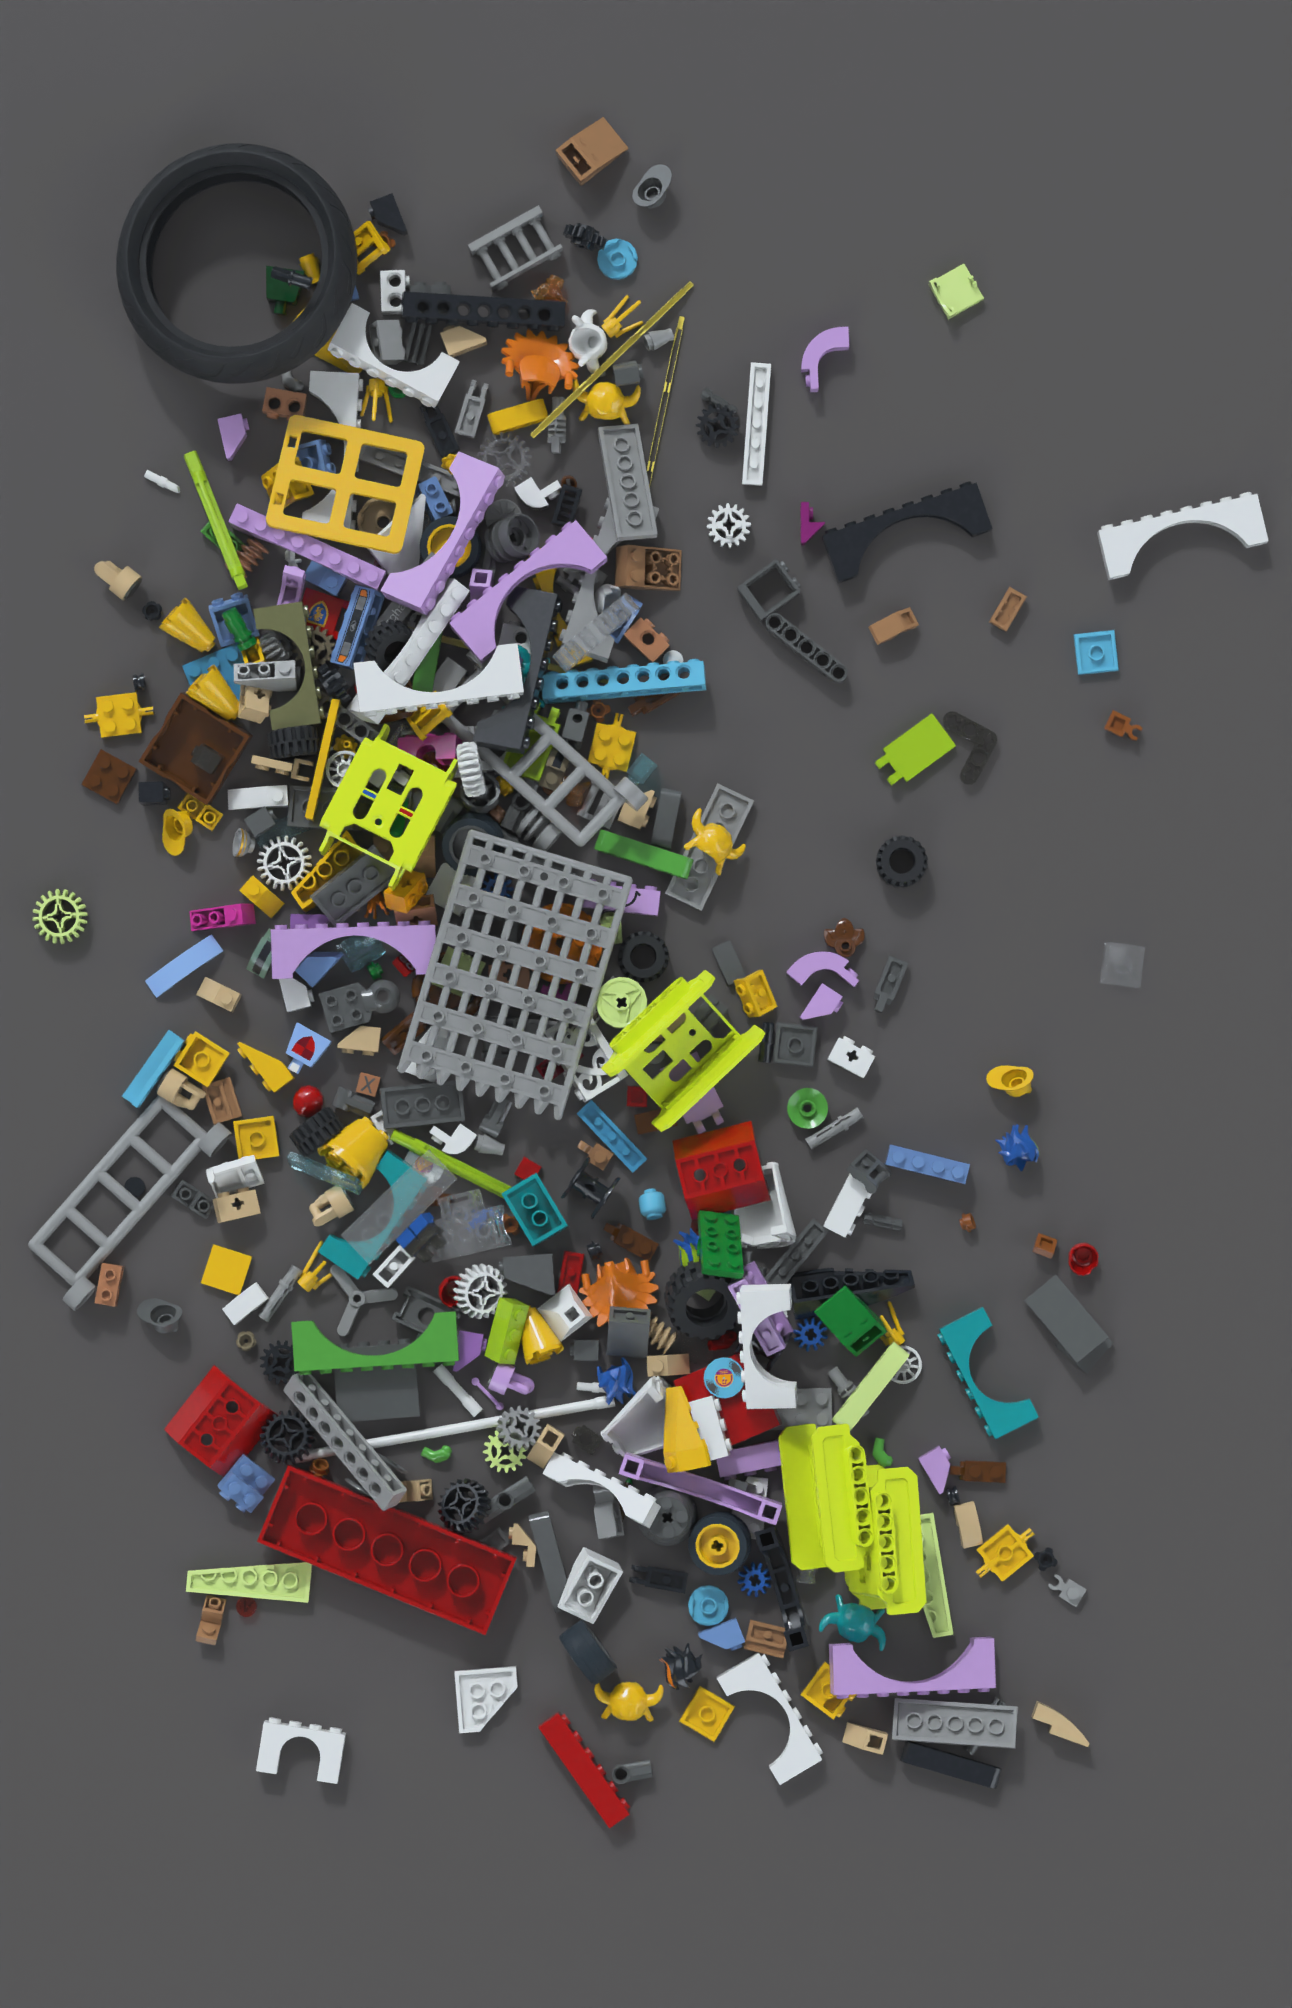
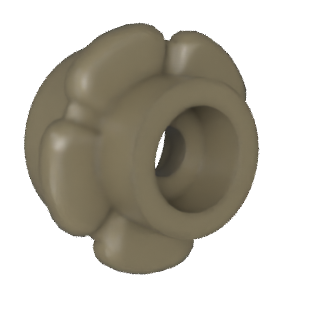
[236,1331,256,1351]

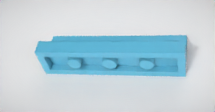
[122,1030,185,1108]

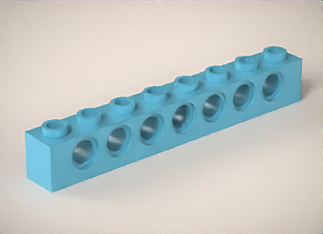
[542,659,706,704]

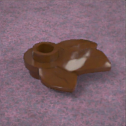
[824,918,864,958]

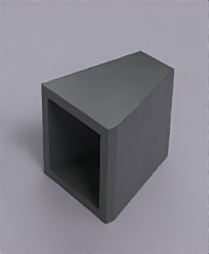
[499,1253,556,1295]

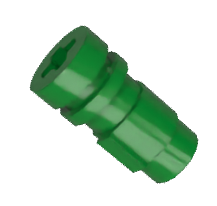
[222,607,257,651]

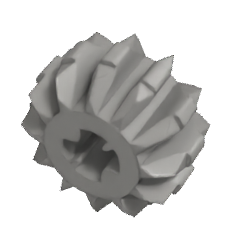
[259,630,293,662]

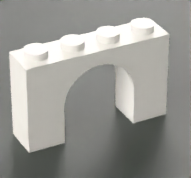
[256,1717,346,1784]

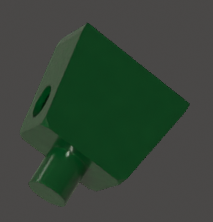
[266,266,306,316]

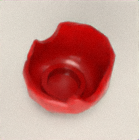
[293,1085,323,1118]
[1068,1243,1099,1276]
[438,1276,462,1308]

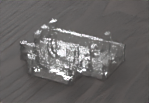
[425,1189,512,1263]

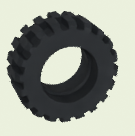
[664,1259,741,1340]

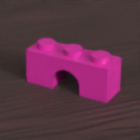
[397,733,462,767]

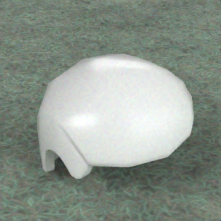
[594,584,621,615]

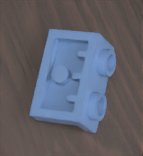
[416,477,453,523]

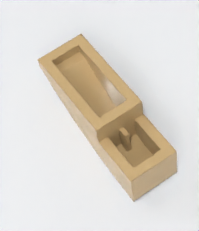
[1031,1701,1089,1747]

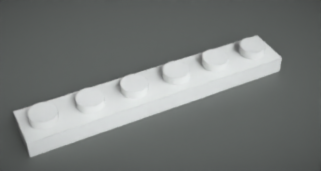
[742,362,771,486]

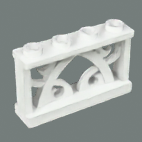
[544,1018,628,1103]

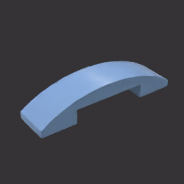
[145,934,223,998]

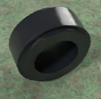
[124,1177,145,1197]

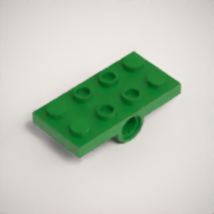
[697,1210,744,1279]

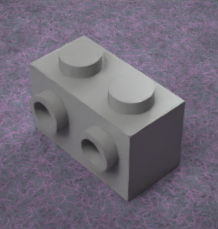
[369,320,405,365]

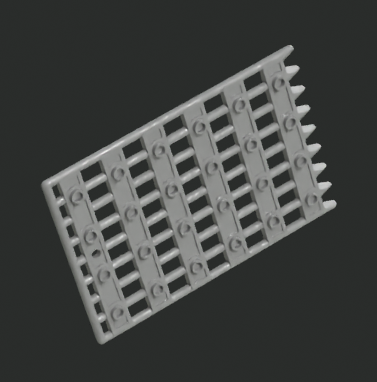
[397,829,633,1120]

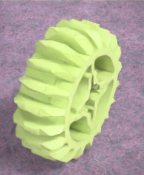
[32,889,88,944]

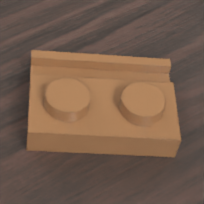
[202,1077,243,1125]
[743,1619,787,1658]

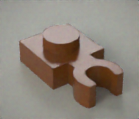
[1104,710,1143,741]

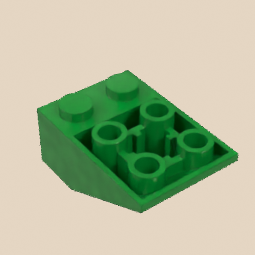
[814,1286,887,1357]

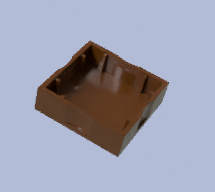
[138,692,254,805]

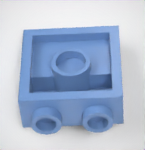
[293,439,336,474]
[208,592,260,647]
[217,1454,275,1513]

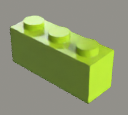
[484,1297,529,1365]

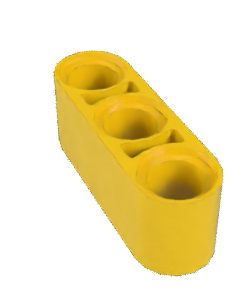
[487,399,548,435]

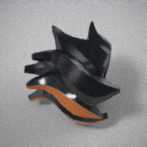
[659,1643,703,1690]

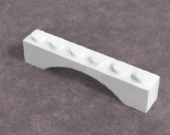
[543,1452,661,1529]

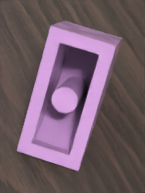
[218,414,250,461]
[800,983,843,1020]
[918,1446,951,1494]

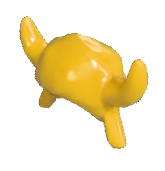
[573,379,641,425]
[684,808,746,875]
[594,1682,664,1722]

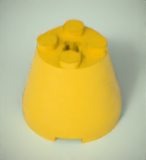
[317,1117,389,1190]

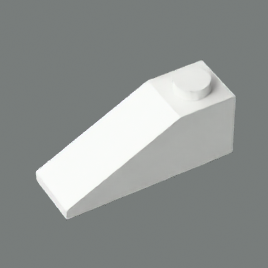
[228,785,289,810]

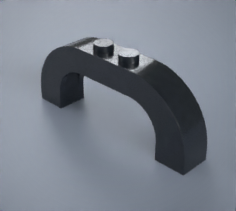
[754,1526,810,1652]

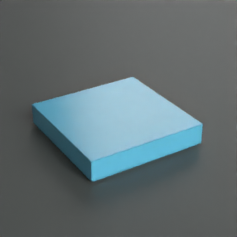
[1073,630,1119,675]

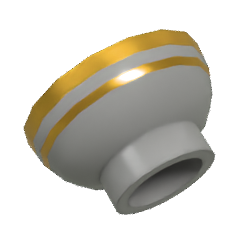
[232,828,255,857]

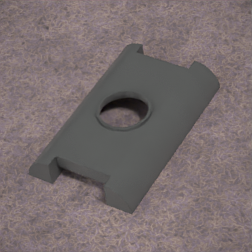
[391,1285,462,1334]

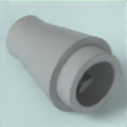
[643,328,674,351]
[473,1134,505,1156]

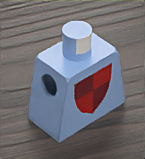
[286,1022,332,1074]

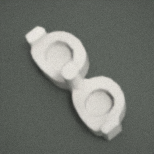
[285,550,302,568]

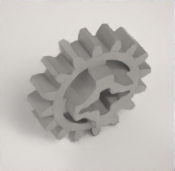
[496,1406,541,1451]

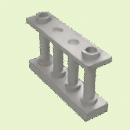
[468,205,563,291]

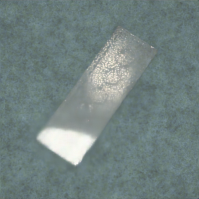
[341,1150,458,1264]

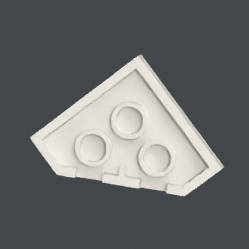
[455,1666,518,1733]

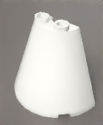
[731,1162,796,1249]
[601,1376,671,1458]

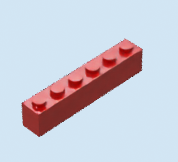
[538,1711,630,1829]

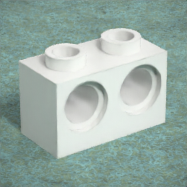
[380,270,410,315]

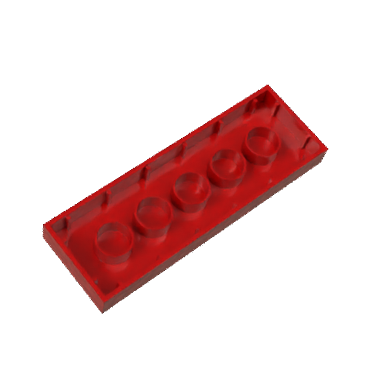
[257,1464,517,1635]

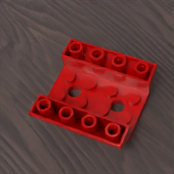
[672,1121,771,1220]
[164,1365,279,1477]

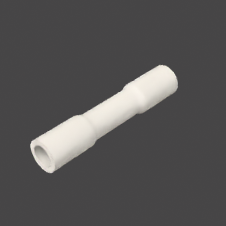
[433,1364,483,1417]

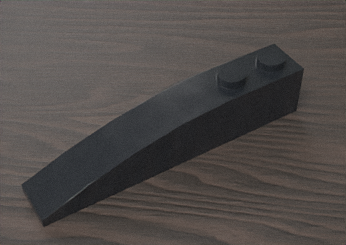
[788,1268,915,1320]

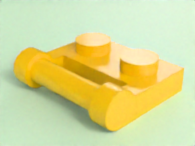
[354,221,390,275]
[406,690,453,741]

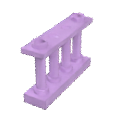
[728,1261,794,1356]

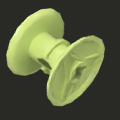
[596,977,647,1029]

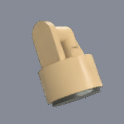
[94,561,142,600]
[156,1068,206,1110]
[309,1183,355,1226]

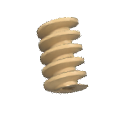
[649,1312,678,1355]

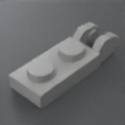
[455,380,489,439]

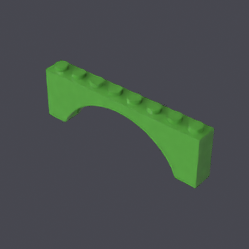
[291,1311,459,1375]

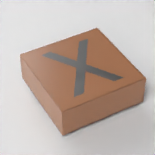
[356,1072,381,1097]

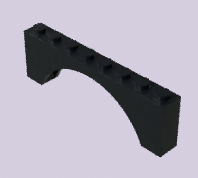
[822,481,993,584]
[473,586,563,755]

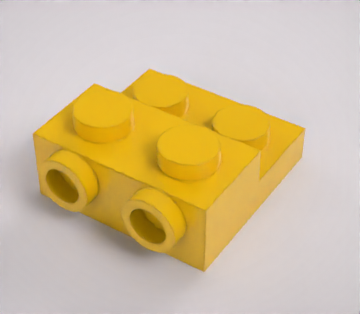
[173,1031,230,1088]
[800,1661,857,1720]

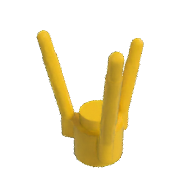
[601,295,643,338]
[360,378,393,423]
[297,1241,333,1292]
[880,1301,905,1346]

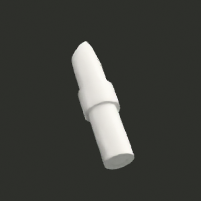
[144,470,180,493]
[577,1382,606,1393]

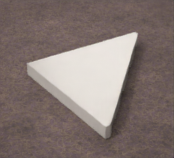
[367,494,426,576]

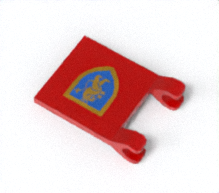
[302,587,350,641]

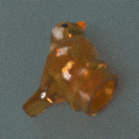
[531,275,568,304]
[561,776,591,806]

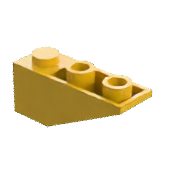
[237,1042,295,1093]

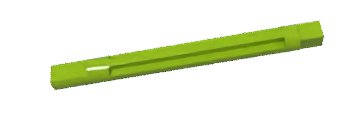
[184,451,248,590]
[390,1129,512,1199]

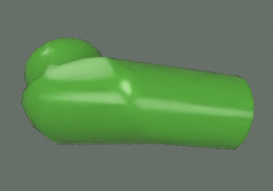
[872,1438,893,1467]
[421,1445,452,1463]

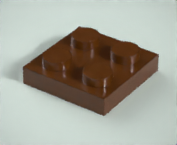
[81,749,137,805]

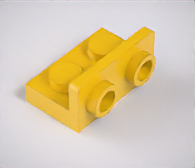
[734,970,778,1018]

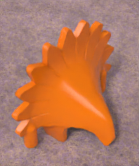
[501,330,579,401]
[579,1258,659,1327]

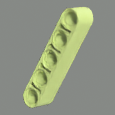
[832,1342,910,1431]

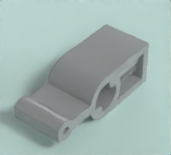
[593,1486,624,1539]

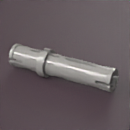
[805,1107,864,1150]
[258,1264,303,1322]

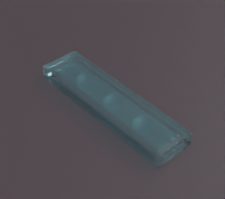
[287,1152,363,1195]

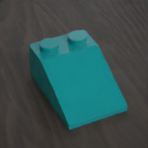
[501,1173,569,1247]

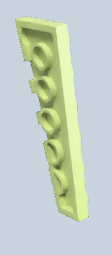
[920,1512,953,1638]
[186,1562,312,1603]

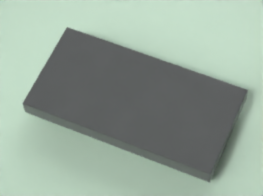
[1024,1275,1109,1364]

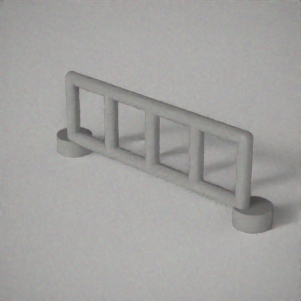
[436,651,648,847]
[28,1095,232,1311]

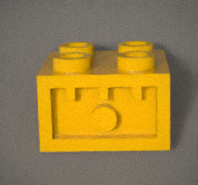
[261,457,314,509]

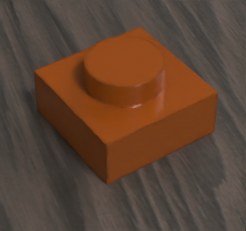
[1032,1233,1057,1259]

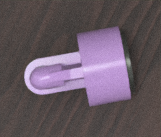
[487,1362,535,1395]

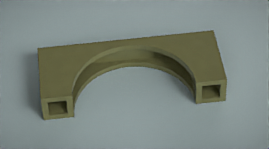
[253,601,325,731]

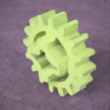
[483,1430,527,1473]

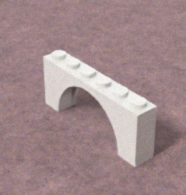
[327,303,460,408]
[736,1284,798,1409]
[717,1652,823,1785]

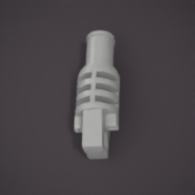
[547,396,566,454]
[827,1366,869,1418]

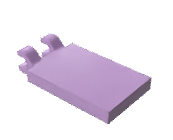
[660,1051,724,1134]

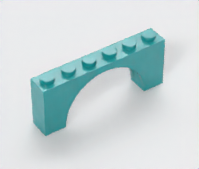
[318,1150,429,1280]
[937,1307,1039,1439]

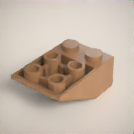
[556,117,629,186]
[615,545,682,591]

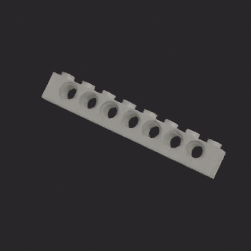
[283,1373,407,1511]

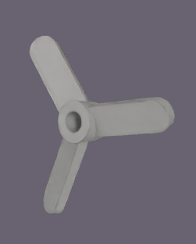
[330,1264,398,1336]

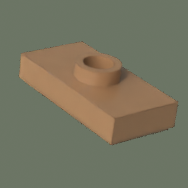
[989,587,1027,632]

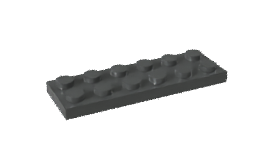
[287,786,412,833]

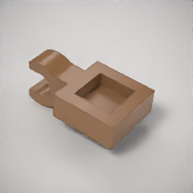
[577,1140,614,1170]

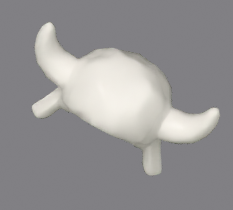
[568,309,608,377]

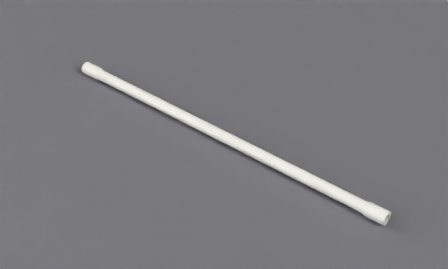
[295,1396,615,1463]

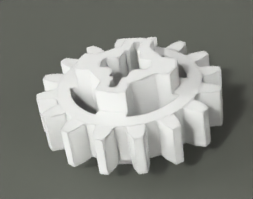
[707,503,751,548]

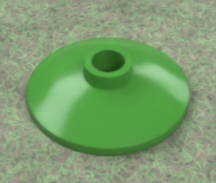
[787,1088,828,1129]

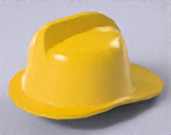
[162,808,193,856]
[986,1065,1034,1097]

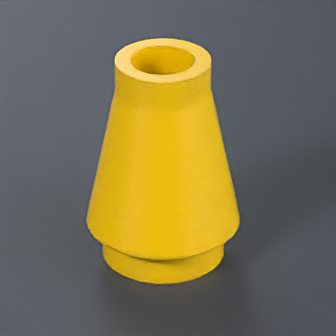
[299,253,321,284]

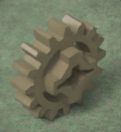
[292,626,336,669]

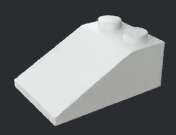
[558,1547,623,1624]

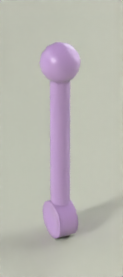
[471,1377,504,1410]

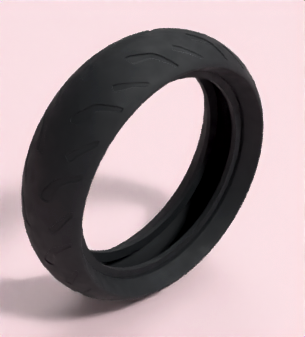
[116,143,357,384]

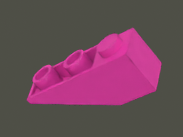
[189,904,256,931]

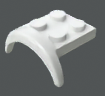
[206,1155,265,1198]

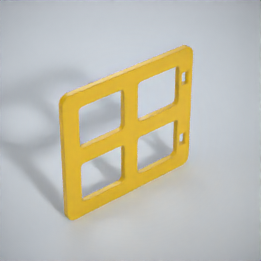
[266,415,425,554]

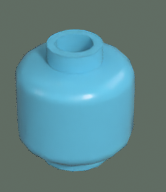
[638,1188,667,1220]

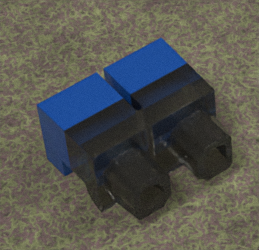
[396,1212,447,1263]

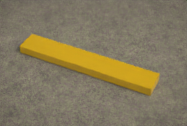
[305,699,341,821]

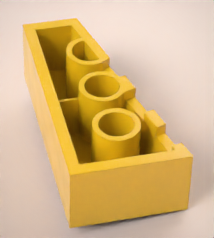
[291,830,363,913]

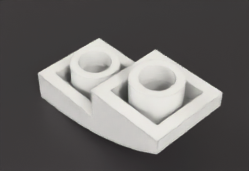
[222,1282,269,1325]

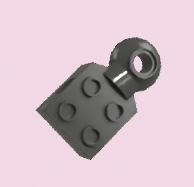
[319,980,400,1034]

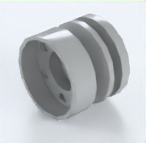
[516,807,563,852]

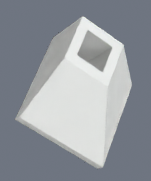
[538,1284,593,1342]

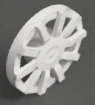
[326,751,355,787]
[891,1345,922,1384]

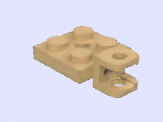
[251,755,314,782]

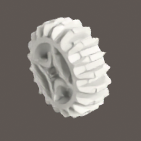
[456,742,486,797]
[257,836,312,891]
[453,1263,508,1319]

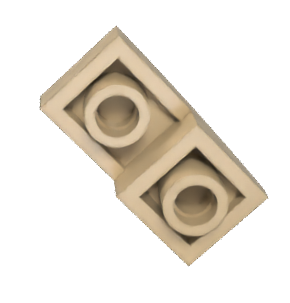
[954,1501,983,1549]

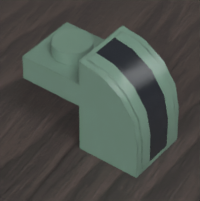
[246,928,272,979]

